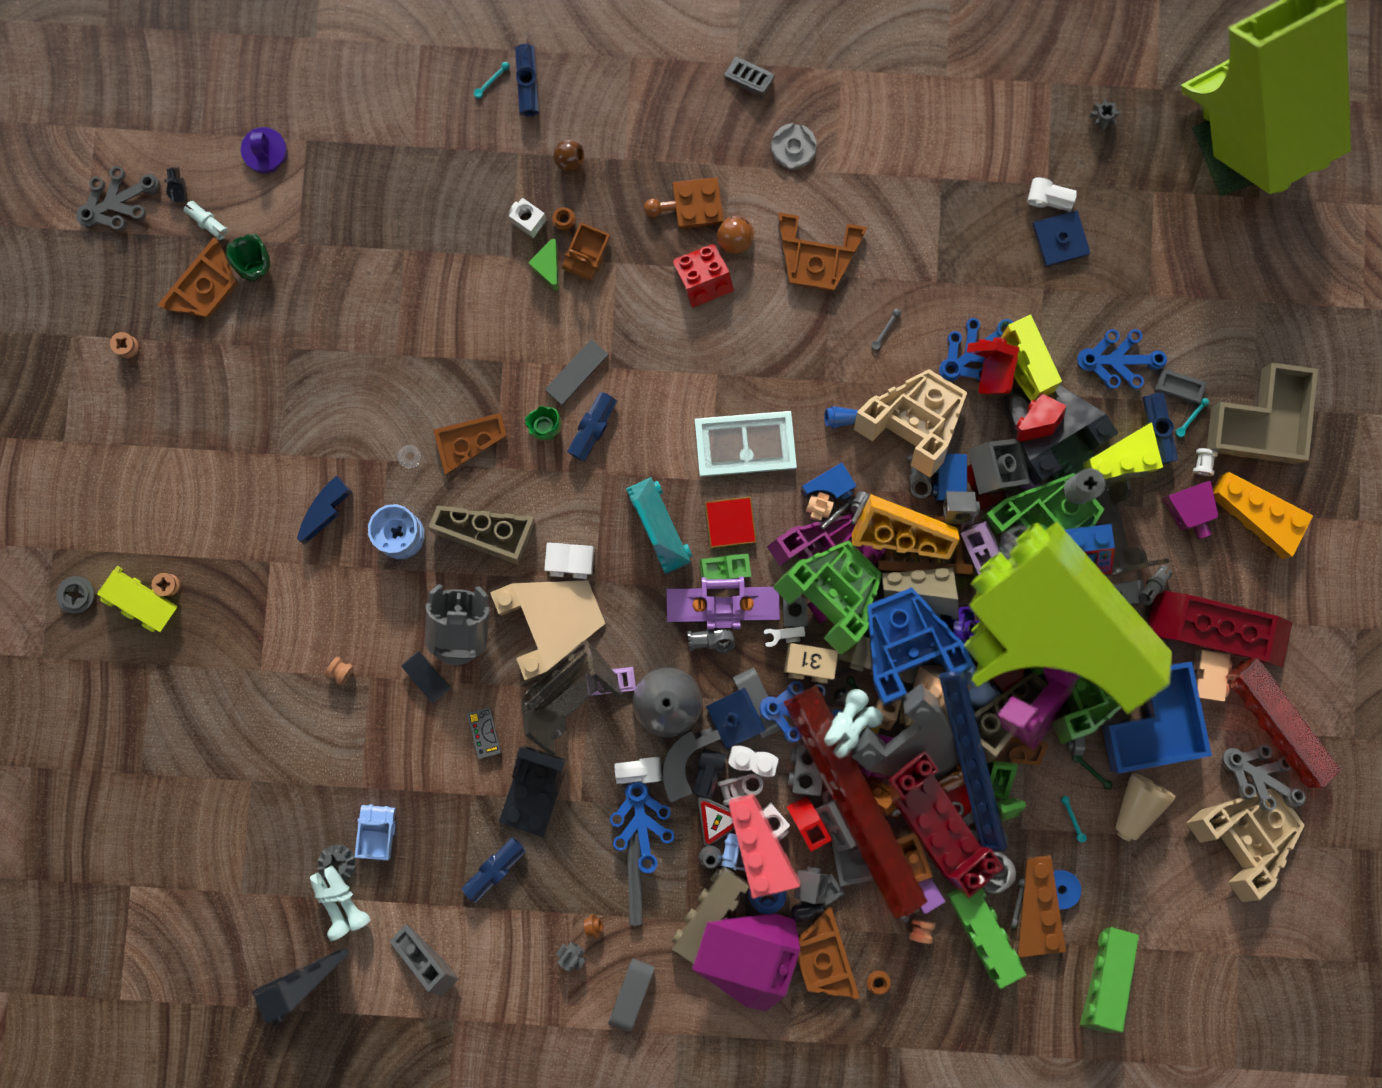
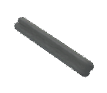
[627,830,642,926]

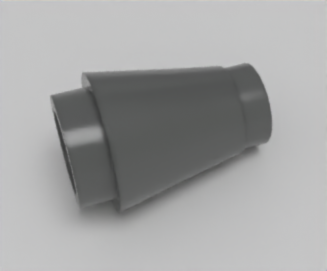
[699,846,722,870]

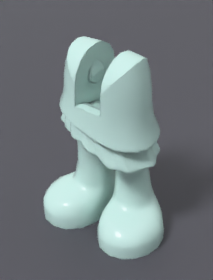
[824,689,883,758]
[310,866,371,941]

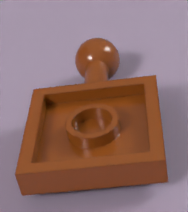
[644,177,724,229]

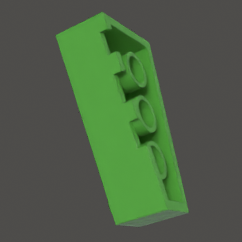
[946,888,1026,989]
[1080,927,1139,1033]

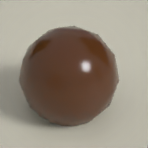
[553,139,585,172]

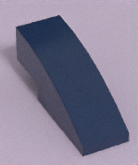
[297,475,353,544]

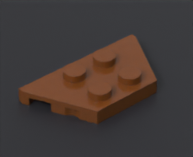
[158,237,238,318]
[798,907,860,999]

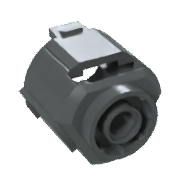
[425,584,489,665]

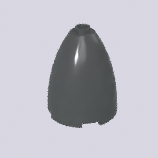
[632,667,703,738]

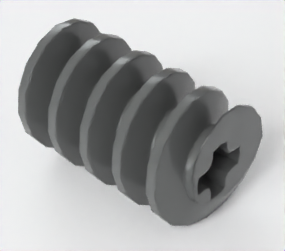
[1063,468,1105,505]

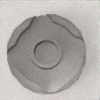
[771,124,816,169]

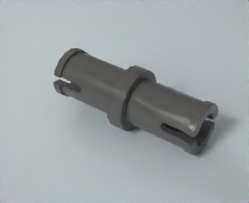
[1138,566,1173,605]

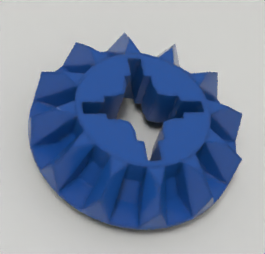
[749,888,787,914]

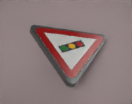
[698,796,735,846]

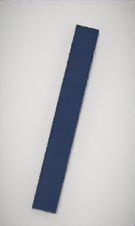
[939,671,1007,851]

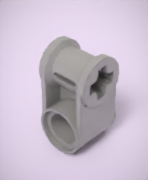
[717,772,763,806]

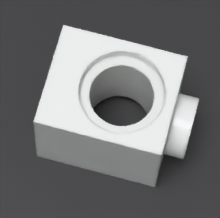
[509,198,546,238]
[762,802,790,841]

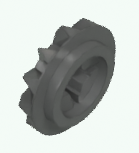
[56,576,95,613]
[317,845,356,881]

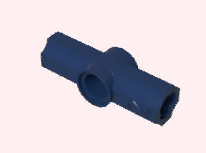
[515,43,539,117]
[567,391,618,462]
[1142,393,1178,464]
[461,837,527,903]

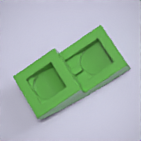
[699,554,751,581]

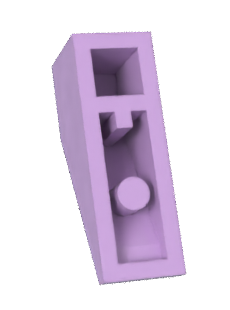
[961,521,1000,575]

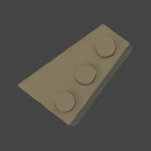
[882,567,959,620]

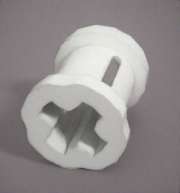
[1193,448,1218,476]

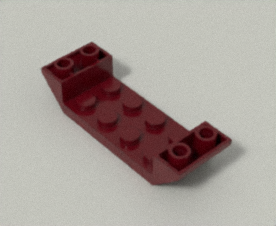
[1147,591,1293,668]
[889,751,1003,898]

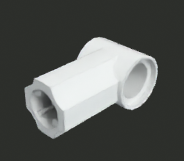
[1027,178,1076,211]
[615,757,663,784]

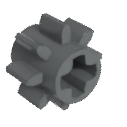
[1089,99,1120,130]
[556,941,586,972]

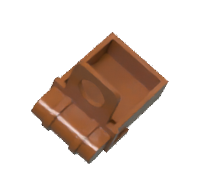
[562,222,611,281]

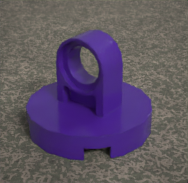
[240,127,288,174]
[942,607,980,653]

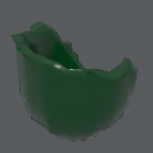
[226,234,271,281]

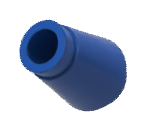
[824,406,859,429]

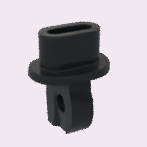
[164,167,188,203]

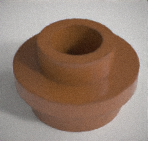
[552,207,575,231]
[584,914,604,939]
[867,970,891,995]

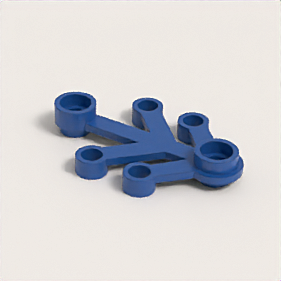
[939,318,1013,382]
[1077,329,1167,390]
[759,681,843,746]
[609,781,674,874]

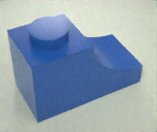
[801,463,856,501]

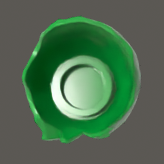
[525,406,562,441]

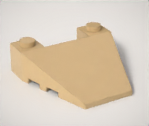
[854,370,967,477]
[490,580,605,680]
[1186,788,1305,902]

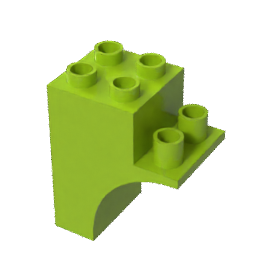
[1181,0,1351,194]
[964,522,1172,713]

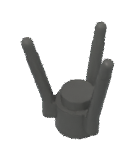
[821,491,870,529]

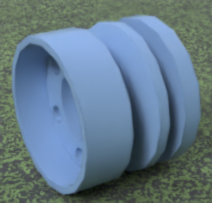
[368,504,425,560]

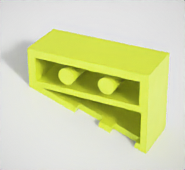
[1000,314,1062,401]
[1082,422,1163,482]
[97,566,177,632]

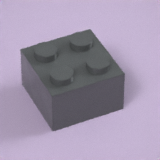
[968,439,1031,495]

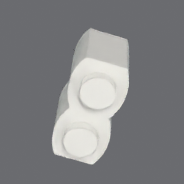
[544,543,595,579]
[728,745,779,777]

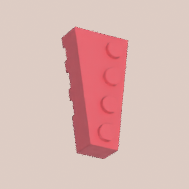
[729,794,801,898]

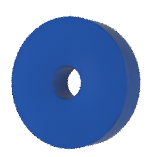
[1054,870,1081,909]

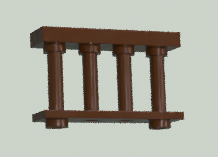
[876,516,974,576]

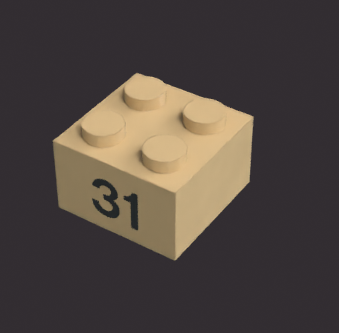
[784,643,838,684]

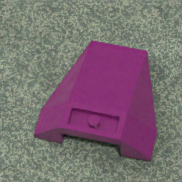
[692,913,800,1011]

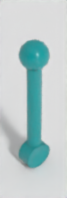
[474,62,510,99]
[1175,398,1209,437]
[1061,796,1087,843]

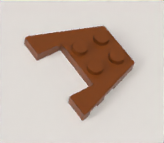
[778,212,867,292]

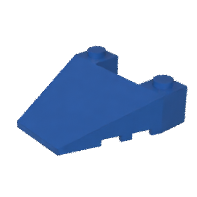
[868,587,974,706]

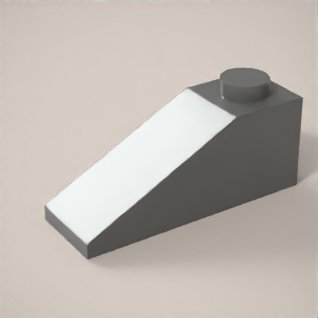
[389,924,459,997]

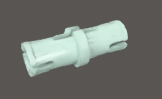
[184,201,228,240]

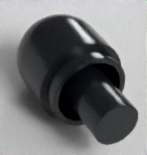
[791,901,824,922]

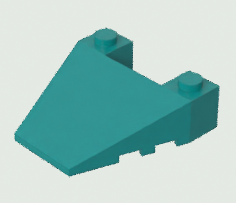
[626,477,693,575]

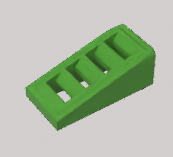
[996,797,1026,821]

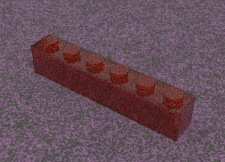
[1225,658,1341,788]

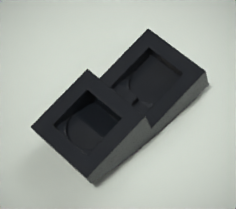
[401,650,451,703]

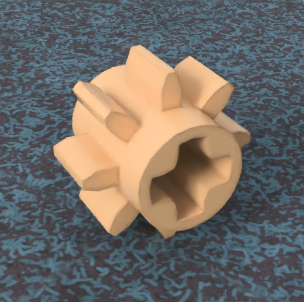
[806,492,834,521]

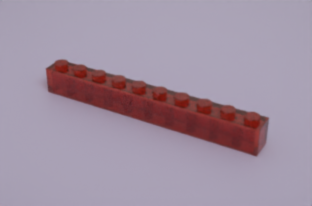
[783,685,928,918]

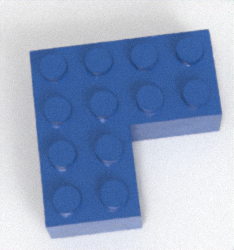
[1101,662,1212,773]

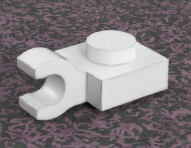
[764,627,805,647]

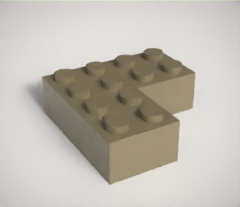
[1207,363,1318,465]

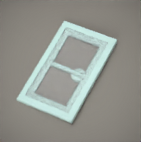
[695,411,797,477]

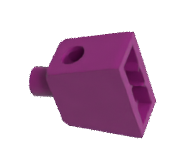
[1162,481,1218,539]

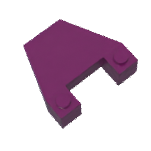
[767,513,885,623]
[998,666,1081,750]

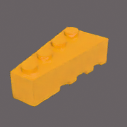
[1213,472,1313,559]
[852,495,959,559]

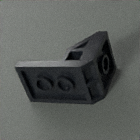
[499,745,569,837]

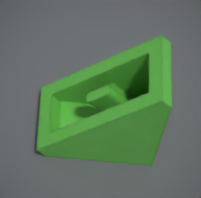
[529,239,559,290]
[987,761,1018,799]

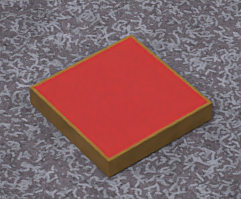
[705,497,757,549]

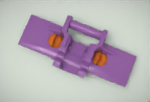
[667,576,780,630]

